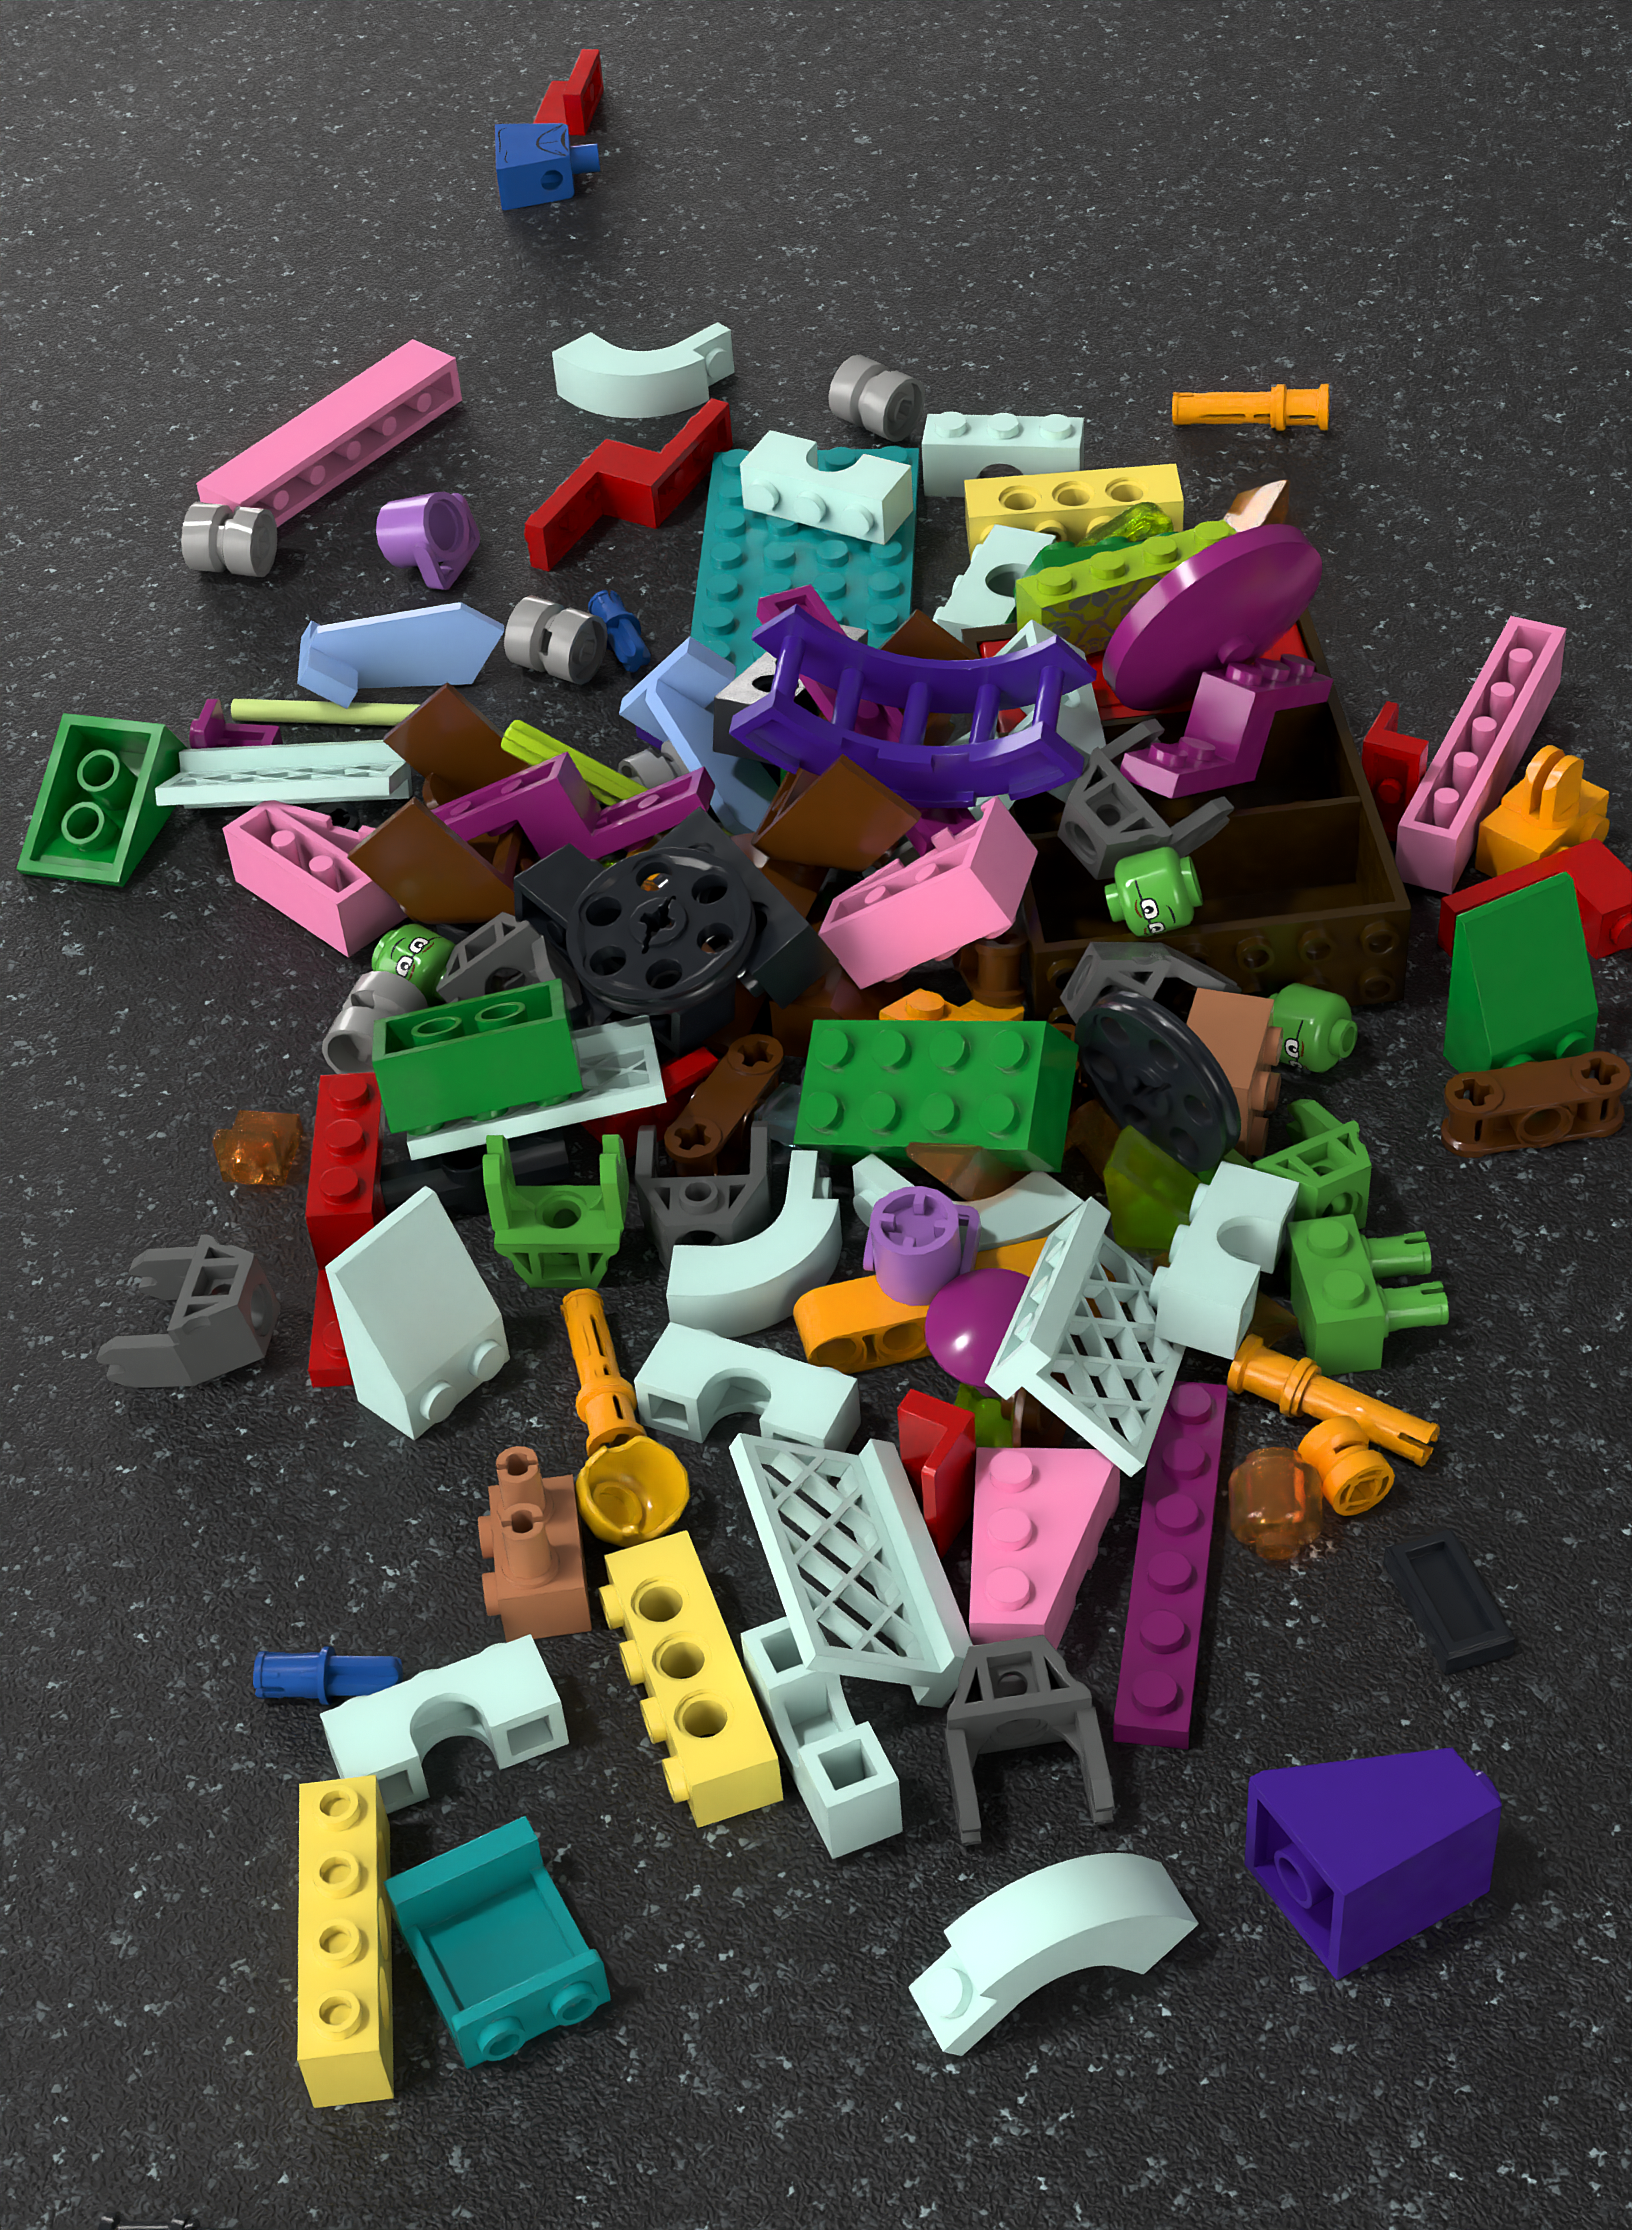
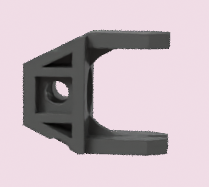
[1057,719,1234,880]
[436,912,583,1012]
[1060,942,1242,1064]
[635,1121,772,1274]
[96,1234,281,1388]
[945,1635,1115,1846]

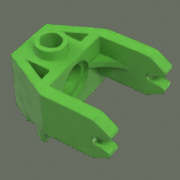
[1197,1099,1372,1230]
[483,1134,629,1288]

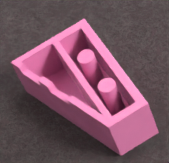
[818,796,1038,990]
[223,800,408,958]
[969,1447,1120,1676]

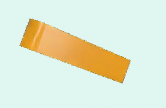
[793,1235,1124,1375]

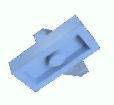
[297,602,504,709]
[619,637,779,835]

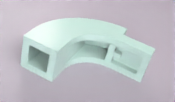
[552,322,734,418]
[666,1150,842,1338]
[852,1153,1084,1255]
[908,1853,1199,2056]

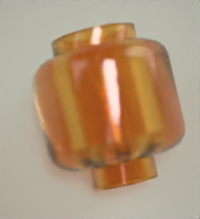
[1228,1447,1324,1560]

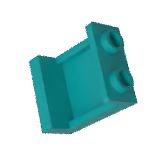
[383,1816,611,2070]

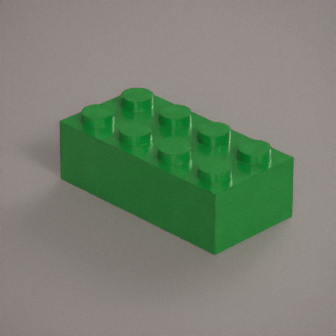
[793,1020,1079,1172]

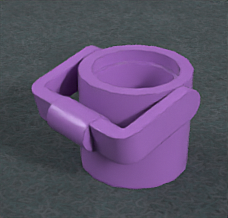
[376,491,480,590]
[863,1186,982,1306]

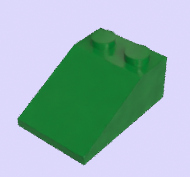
[16,713,188,887]
[1443,871,1598,1073]

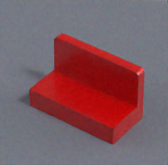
[533,49,604,136]
[1362,701,1429,842]
[581,1046,719,1160]
[897,1389,976,1560]

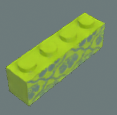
[1016,519,1237,655]

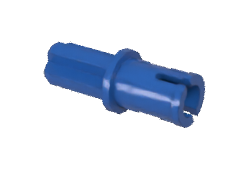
[588,590,651,672]
[253,1646,403,1705]

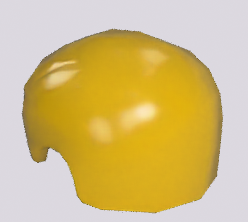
[574,1436,691,1548]

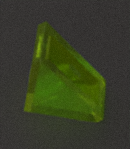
[1103,1125,1205,1249]

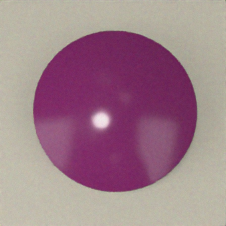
[925,1268,1030,1398]

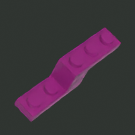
[1120,654,1334,799]
[430,752,715,862]

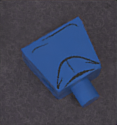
[495,123,601,210]

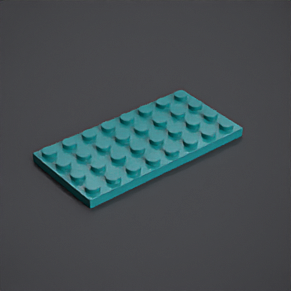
[690,446,920,679]

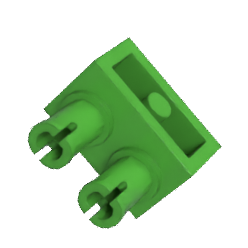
[1284,1214,1449,1376]

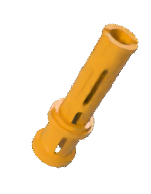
[1172,384,1330,431]
[560,1288,647,1458]
[1227,1333,1440,1467]

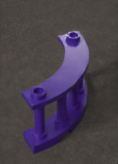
[729,604,1097,808]

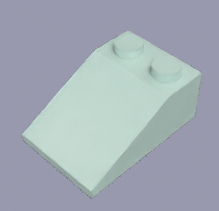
[325,1186,510,1441]

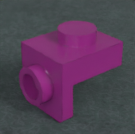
[189,699,283,749]

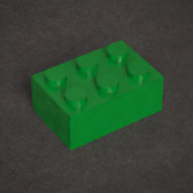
[372,978,583,1136]

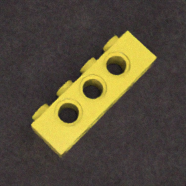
[964,464,1184,561]
[598,1530,783,1828]
[297,1775,394,2108]

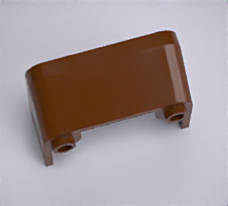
[751,609,982,873]
[347,682,541,924]

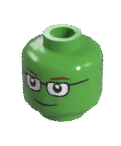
[1105,846,1203,937]
[372,924,456,1008]
[1269,983,1358,1073]

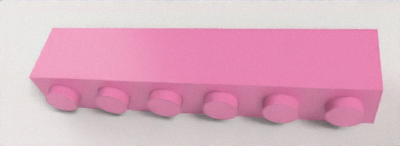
[196,339,462,527]
[1395,616,1567,894]

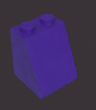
[1244,1747,1502,1980]

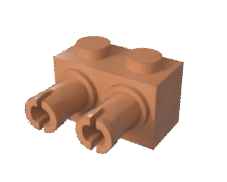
[478,1446,592,1643]

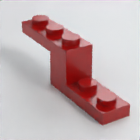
[524,398,733,572]
[1437,838,1632,960]
[305,1072,387,1388]

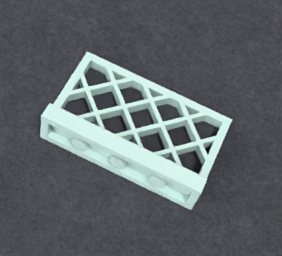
[155,740,413,809]
[407,1015,667,1160]
[985,1196,1186,1477]
[729,1433,973,1708]

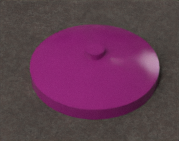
[1102,524,1323,711]

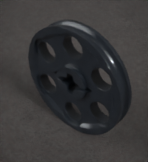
[566,847,757,1015]
[1074,991,1241,1173]

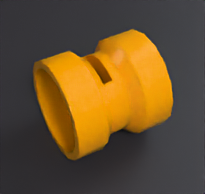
[1297,1415,1395,1516]

